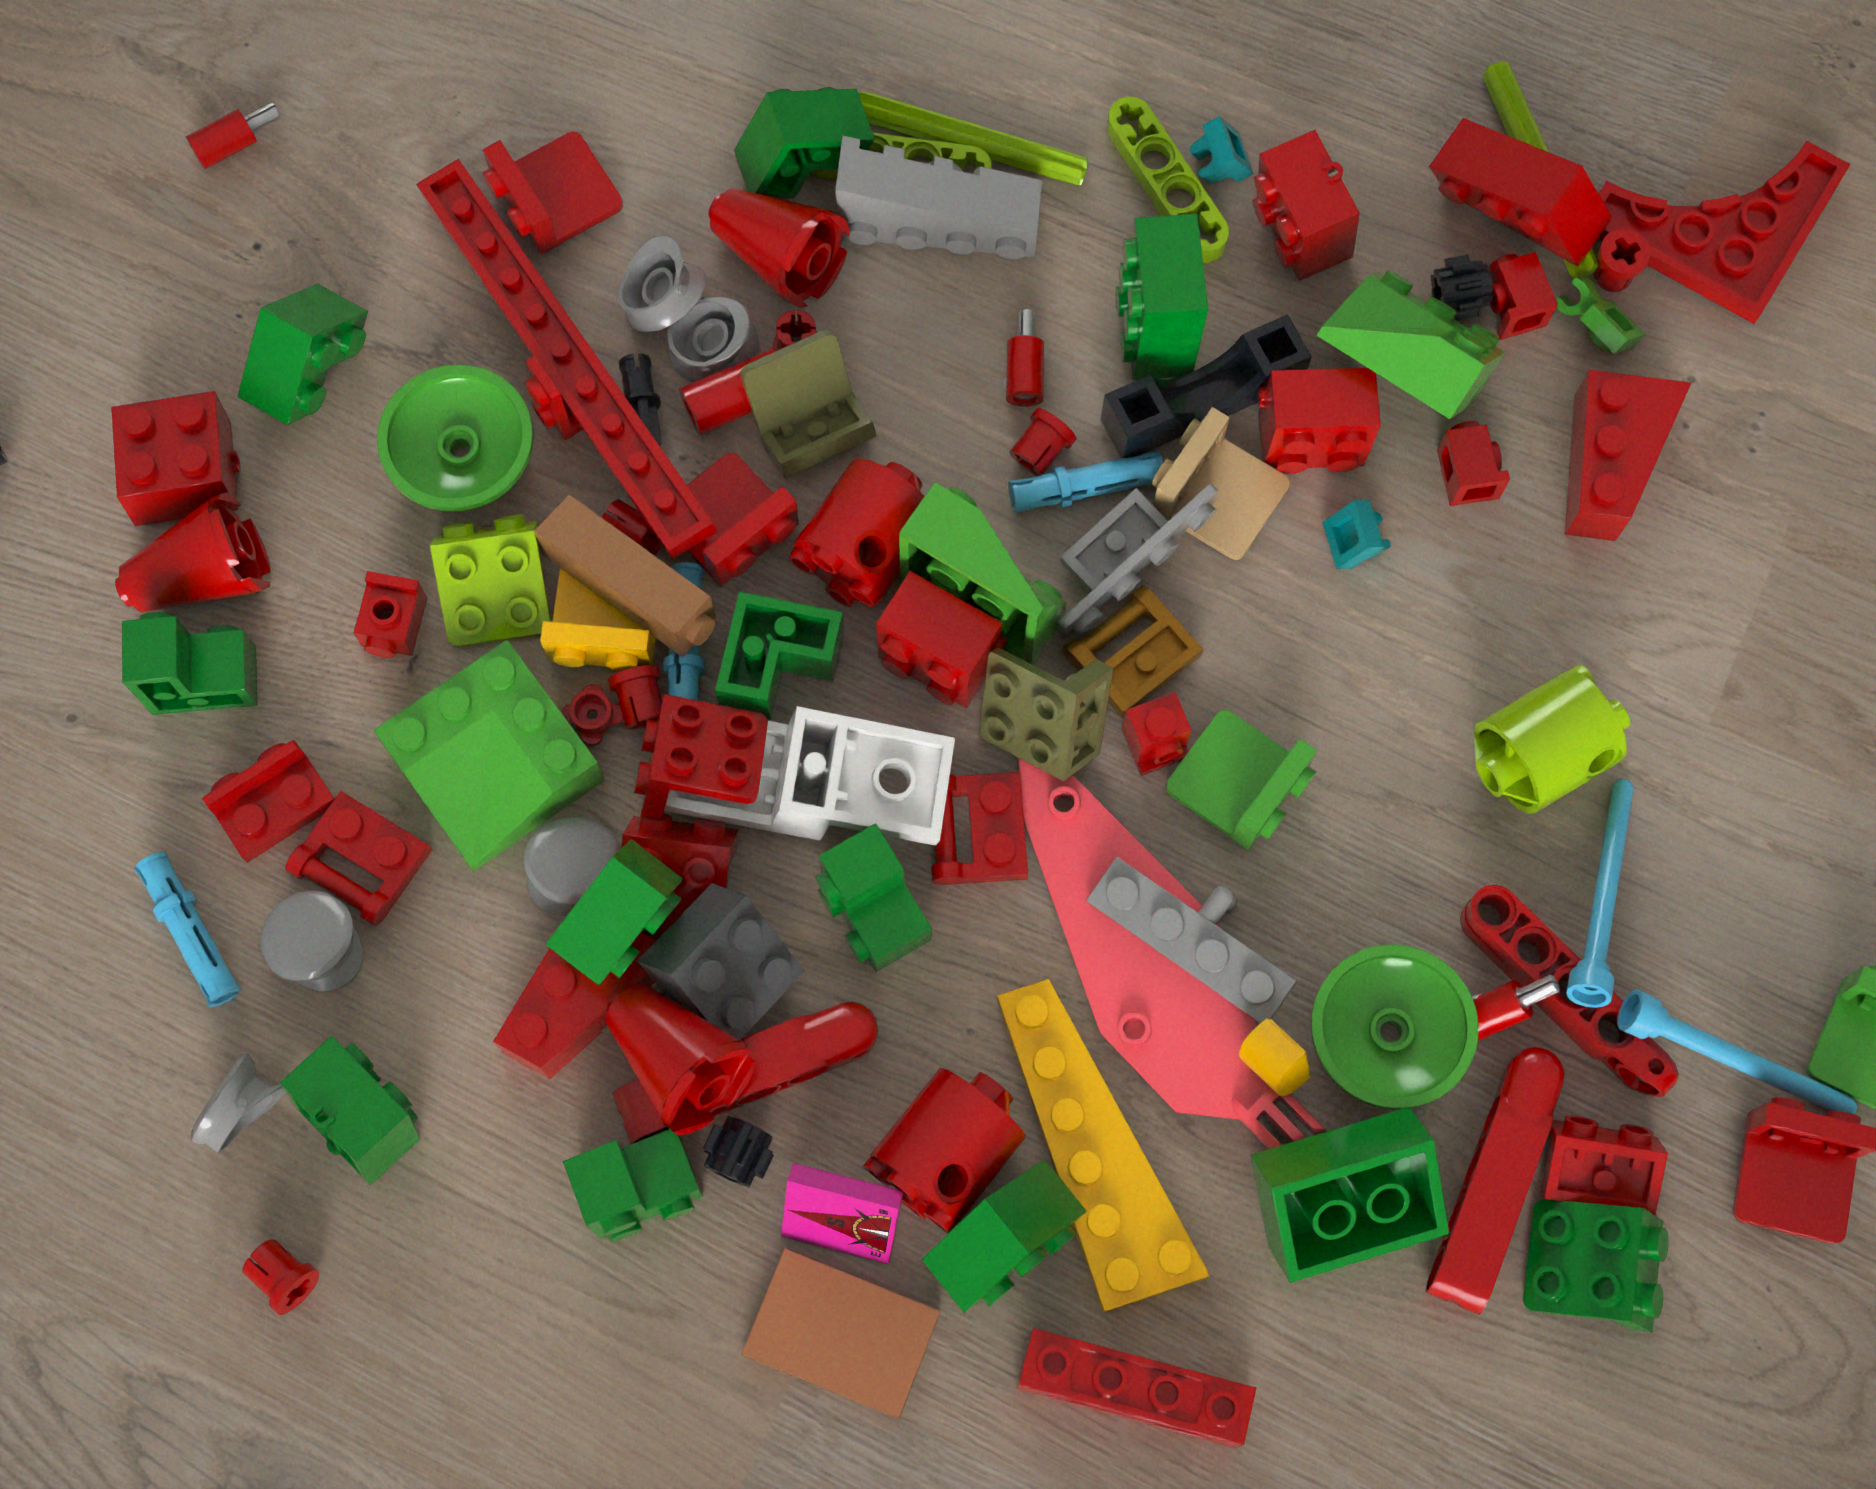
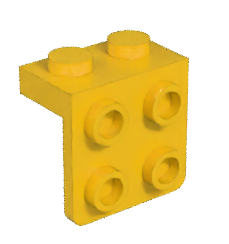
[540,568,657,671]

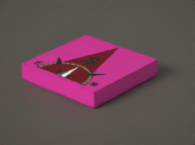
[781,1164,903,1264]

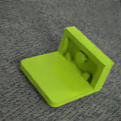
[430,514,551,646]

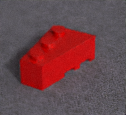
[1429,118,1612,267]
[1564,370,1692,541]
[493,899,656,1079]

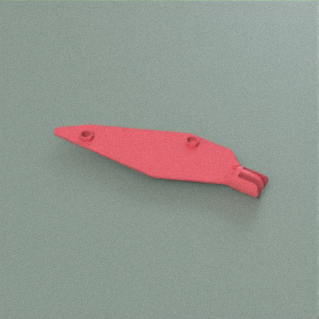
[1018,758,1327,1149]

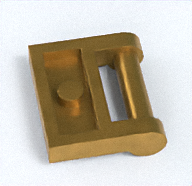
[1062,585,1204,719]

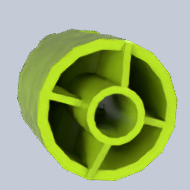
[1473,664,1631,814]

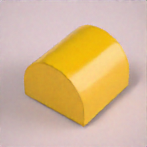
[1239,1018,1310,1096]

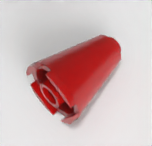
[708,188,850,308]
[115,493,271,613]
[605,983,755,1135]

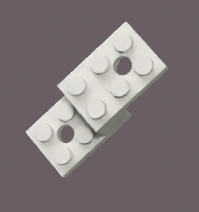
[664,706,955,846]

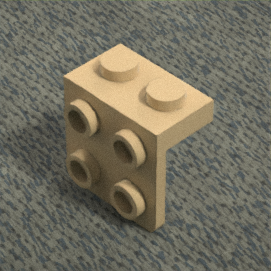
[1152,407,1290,560]

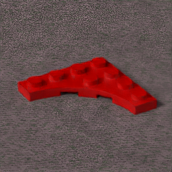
[1598,141,1851,324]

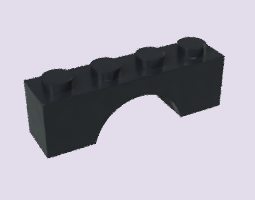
[1101,314,1312,458]

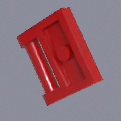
[931,772,1028,885]
[285,791,432,926]

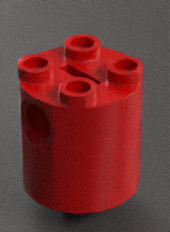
[788,458,924,607]
[863,1068,1026,1233]

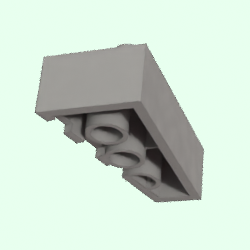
[835,135,1043,260]

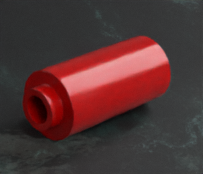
[679,348,775,435]

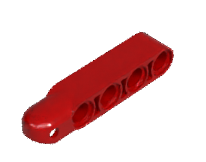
[1460,885,1679,1097]
[612,1001,878,1144]
[1425,1047,1565,1315]

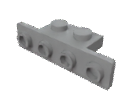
[1058,483,1218,639]

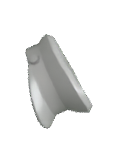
[618,235,706,332]
[667,296,759,382]
[524,816,621,915]
[260,890,363,991]
[191,1053,286,1154]

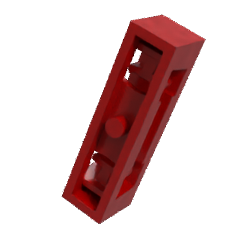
[1016,1328,1257,1448]

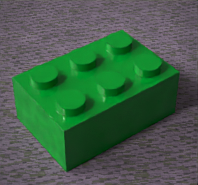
[1115,214,1208,380]
[1250,1107,1449,1283]

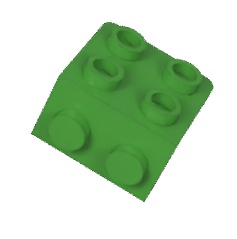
[1166,710,1317,851]
[1806,965,1876,1110]

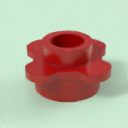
[561,684,623,746]

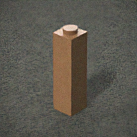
[534,494,717,657]

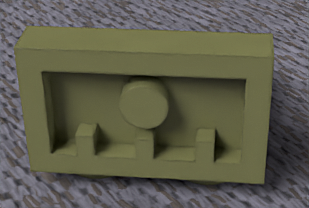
[979,648,1113,781]

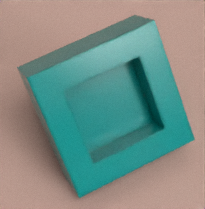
[1190,116,1254,183]
[1322,500,1391,569]

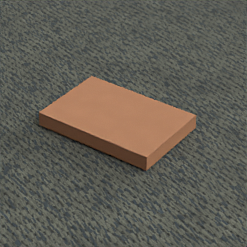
[741,1248,941,1420]

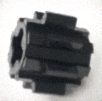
[1431,254,1493,321]
[703,1116,774,1188]

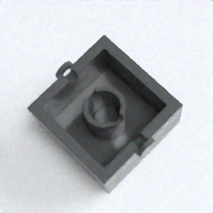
[637,883,804,1040]

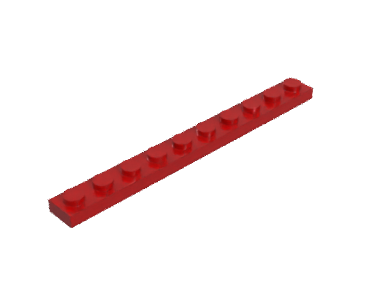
[416,159,717,560]

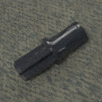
[618,353,662,447]

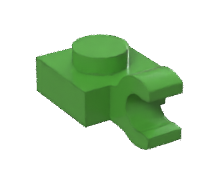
[1556,276,1646,354]

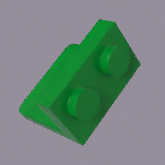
[1523,1199,1669,1333]

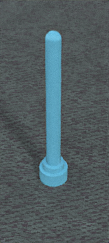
[1566,778,1634,1008]
[1617,989,1857,1114]

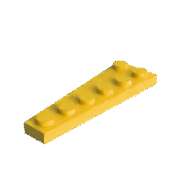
[997,979,1209,1313]

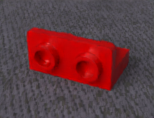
[202,740,335,863]
[1541,1115,1668,1215]

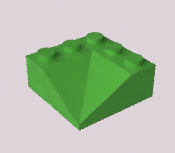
[1317,270,1506,419]
[899,482,1067,665]
[373,640,605,872]

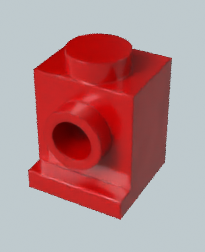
[1489,252,1558,340]
[1437,421,1510,506]
[353,571,428,658]
[1121,692,1192,776]

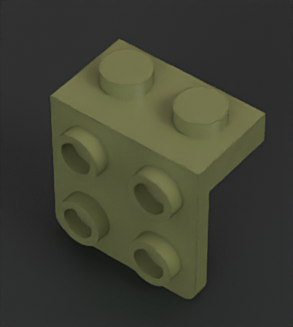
[740,329,877,478]

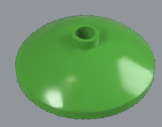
[377,365,534,512]
[1311,944,1479,1110]

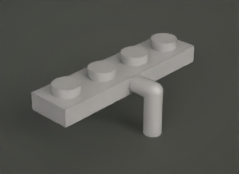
[1086,857,1298,1023]

